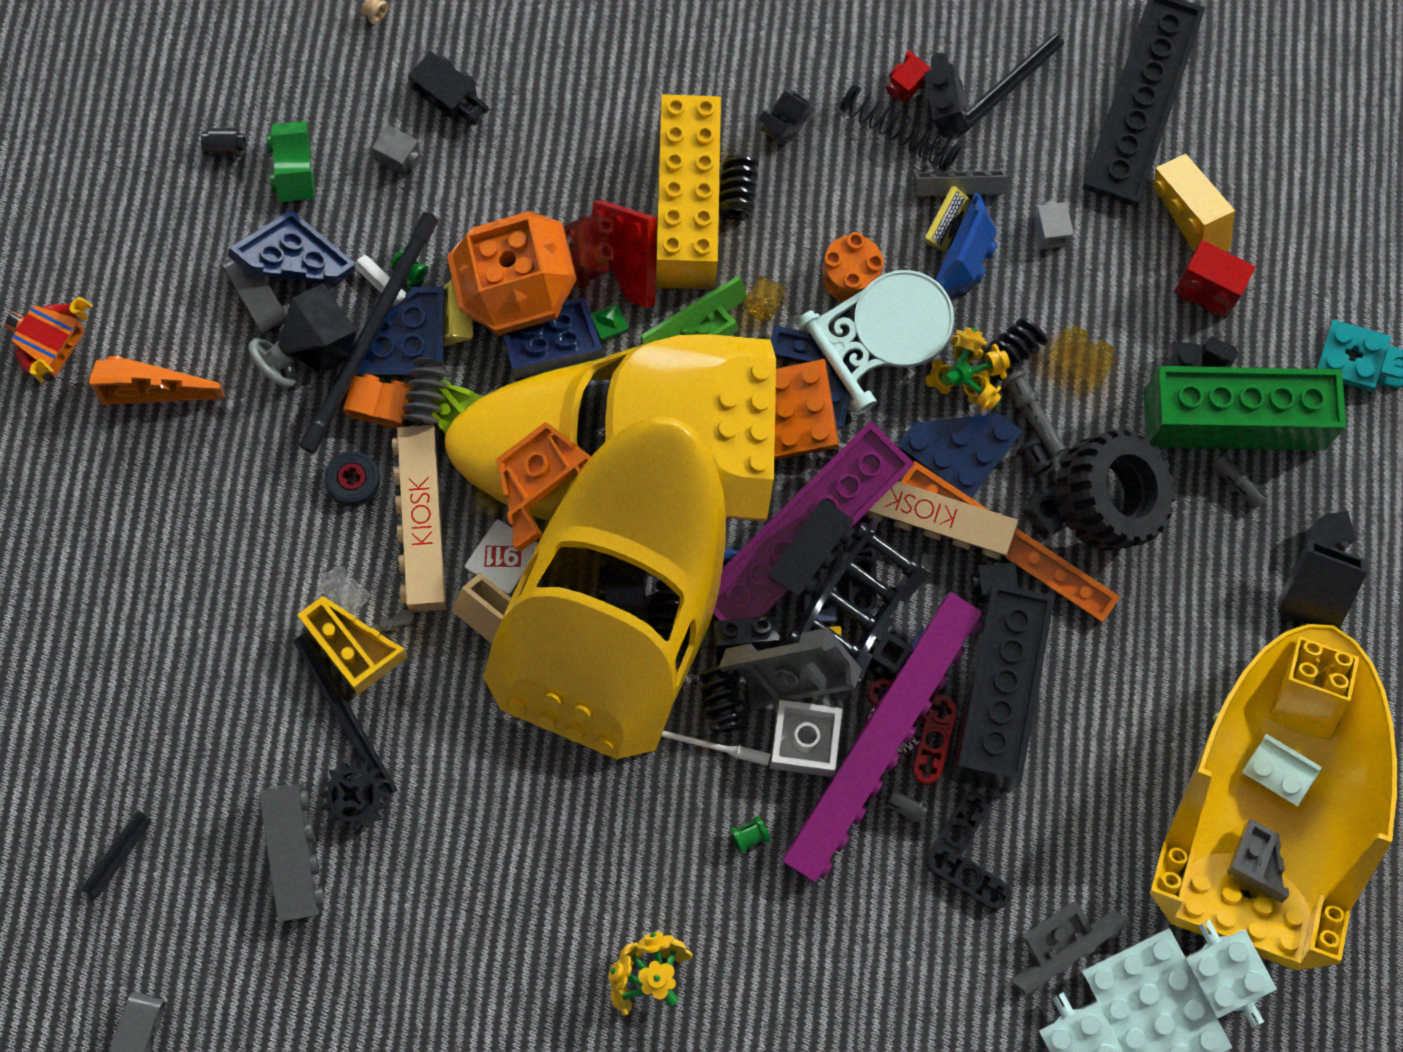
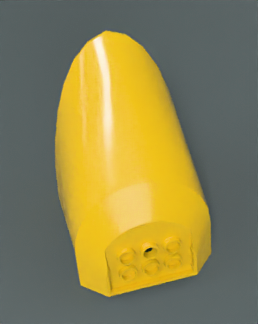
[1150,624,1397,971]

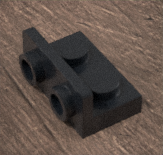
[714,616,779,666]

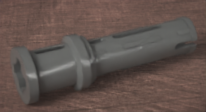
[1001,370,1067,458]

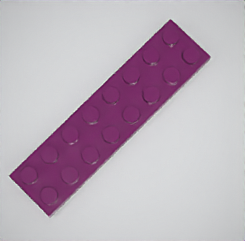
[713,421,914,621]

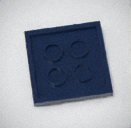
[502,297,604,379]

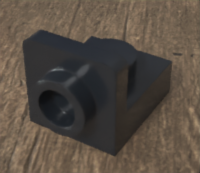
[1202,337,1239,367]

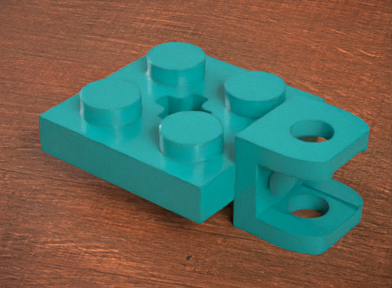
[1317,319,1403,392]

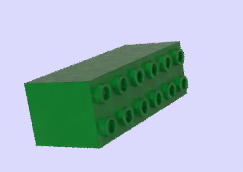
[1143,366,1346,451]

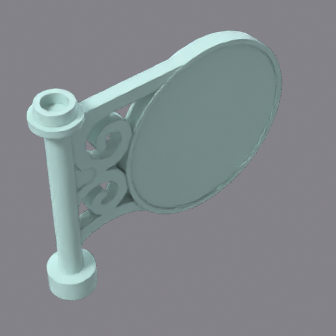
[798,270,954,415]

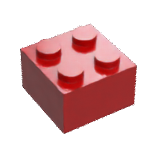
[1173,240,1256,318]

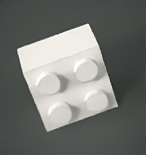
[769,700,842,777]

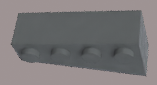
[259,782,324,922]

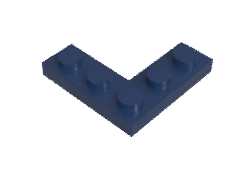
[771,325,860,431]

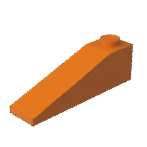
[89,356,225,405]

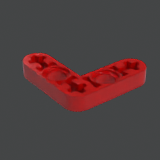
[867,679,957,786]

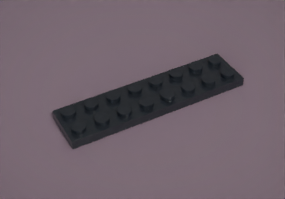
[1082,0,1205,207]

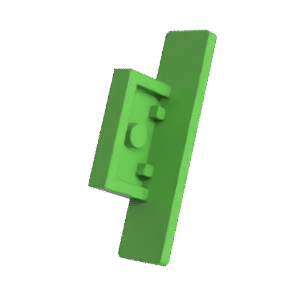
[640,276,748,345]

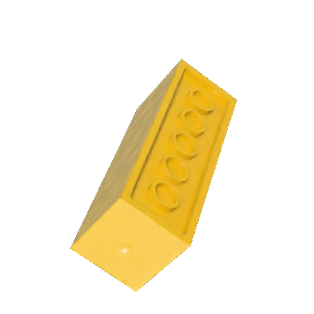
[656,94,721,289]

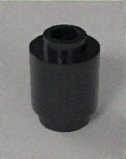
[201,127,246,157]

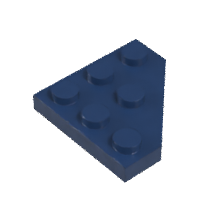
[227,210,356,285]
[352,286,445,378]
[897,413,1023,498]

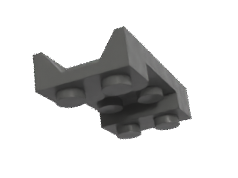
[719,628,862,707]

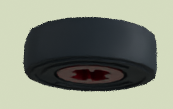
[324,451,380,506]

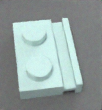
[1242,734,1323,807]

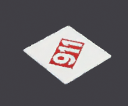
[465,519,538,594]

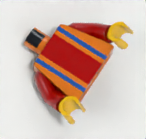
[4,297,93,384]

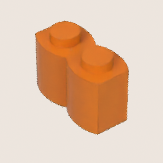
[343,374,412,429]

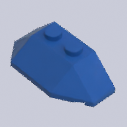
[935,193,998,299]

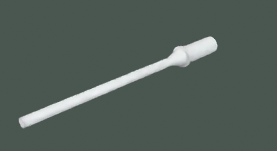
[662,731,771,766]

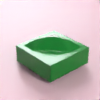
[590,303,629,343]

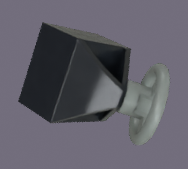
[248,283,357,387]

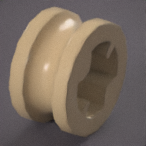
[361,0,389,24]

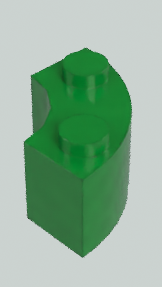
[266,121,314,202]

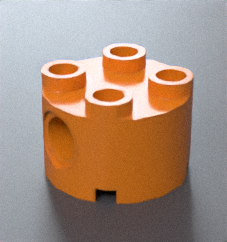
[822,232,884,302]

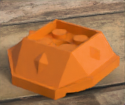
[447,211,577,335]

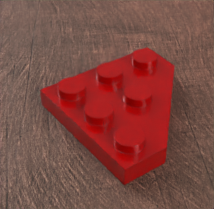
[591,200,658,307]

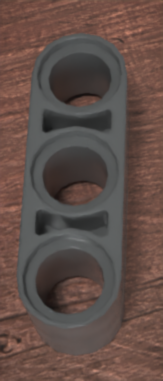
[221,258,286,335]
[109,991,166,1052]

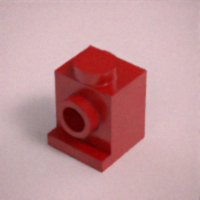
[886,50,931,104]

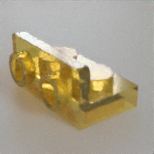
[1047,325,1118,388]

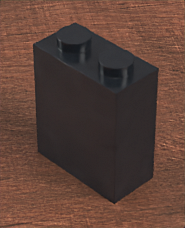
[1278,538,1368,629]

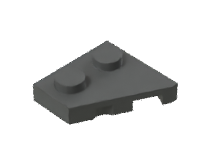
[1227,818,1289,903]

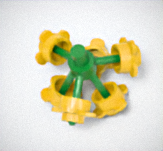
[925,327,1010,412]

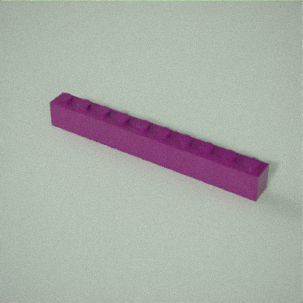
[780,592,983,882]

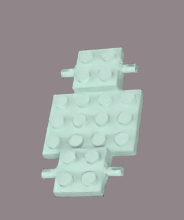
[1039,920,1277,1052]

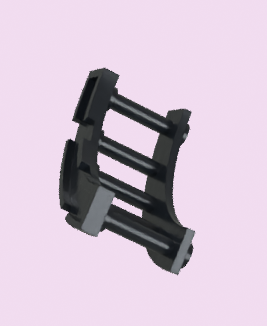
[783,516,934,702]

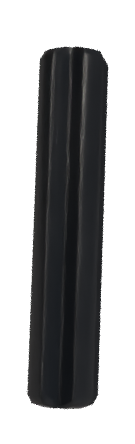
[82,811,152,898]

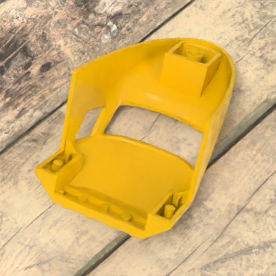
[445,334,776,521]
[483,417,726,759]

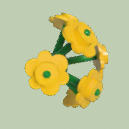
[608,932,693,1016]

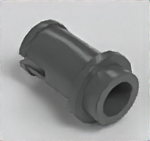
[886,790,929,824]

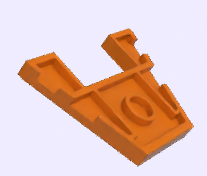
[497,422,591,552]

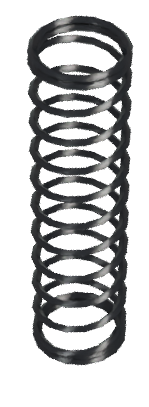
[839,84,961,171]

